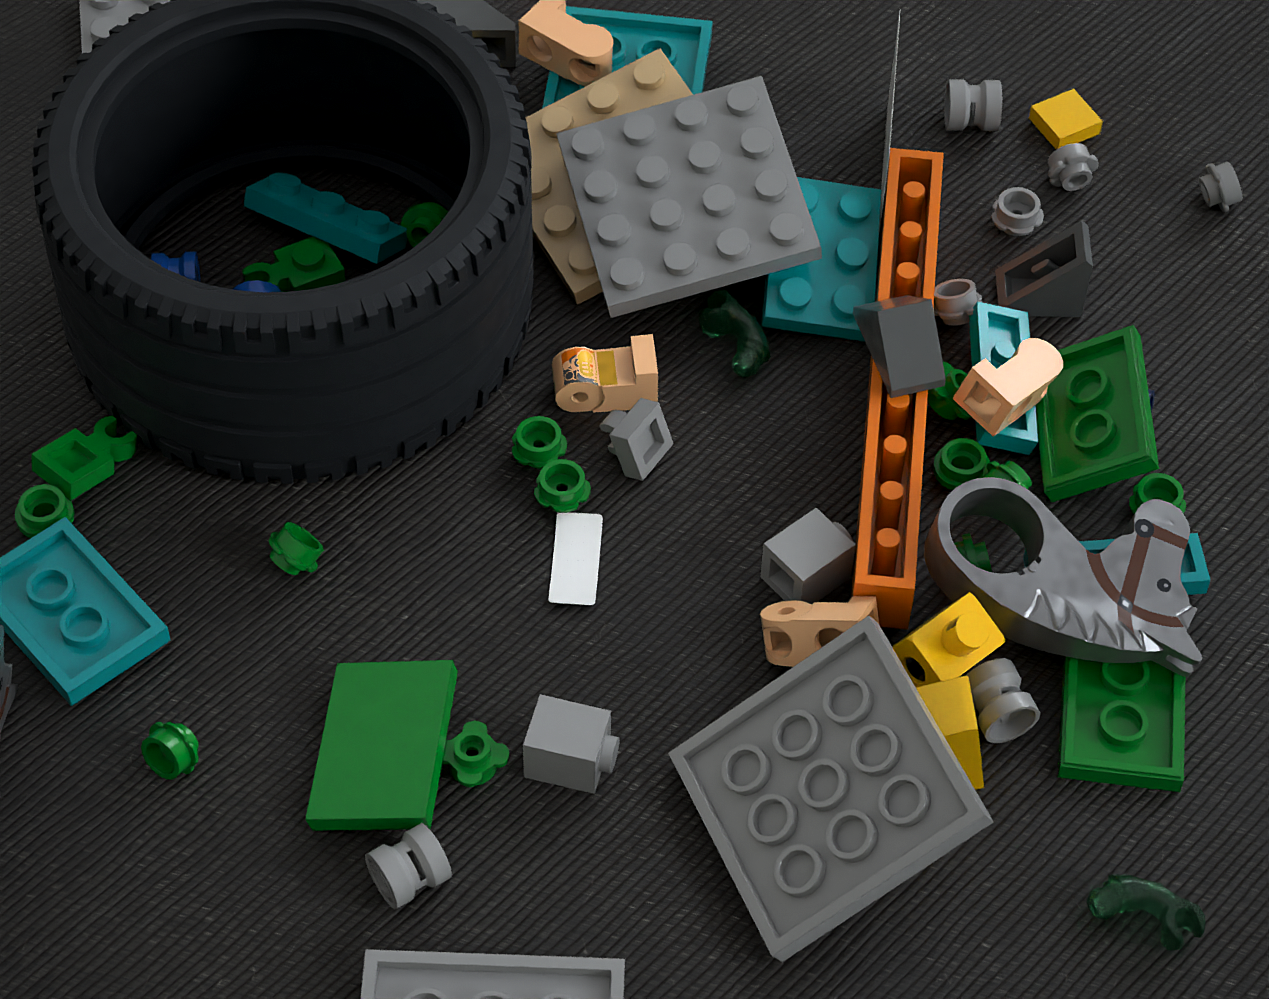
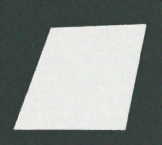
[879,12,900,232]

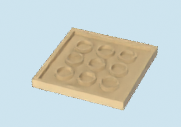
[526,48,693,305]

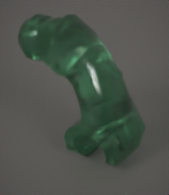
[699,290,771,378]
[1087,874,1206,950]

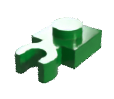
[242,237,346,292]
[32,416,137,501]

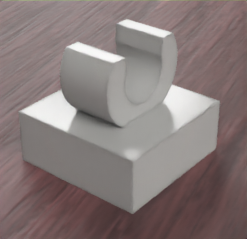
[599,398,674,481]

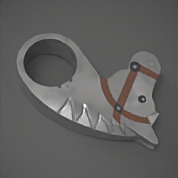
[924,477,1202,677]

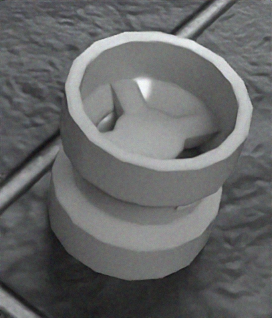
[944,79,1002,131]
[965,658,1040,743]
[365,823,452,909]

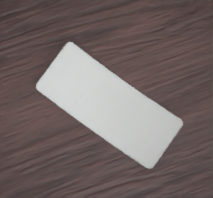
[548,512,603,605]

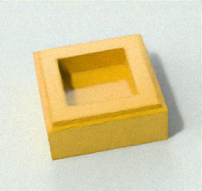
[1029,89,1103,150]

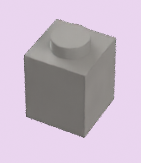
[760,508,856,604]
[523,694,620,794]

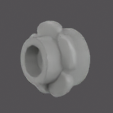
[1047,143,1098,191]
[1198,161,1243,212]
[991,187,1044,236]
[933,279,982,325]

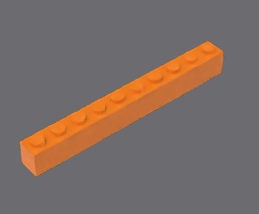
[851,148,944,630]

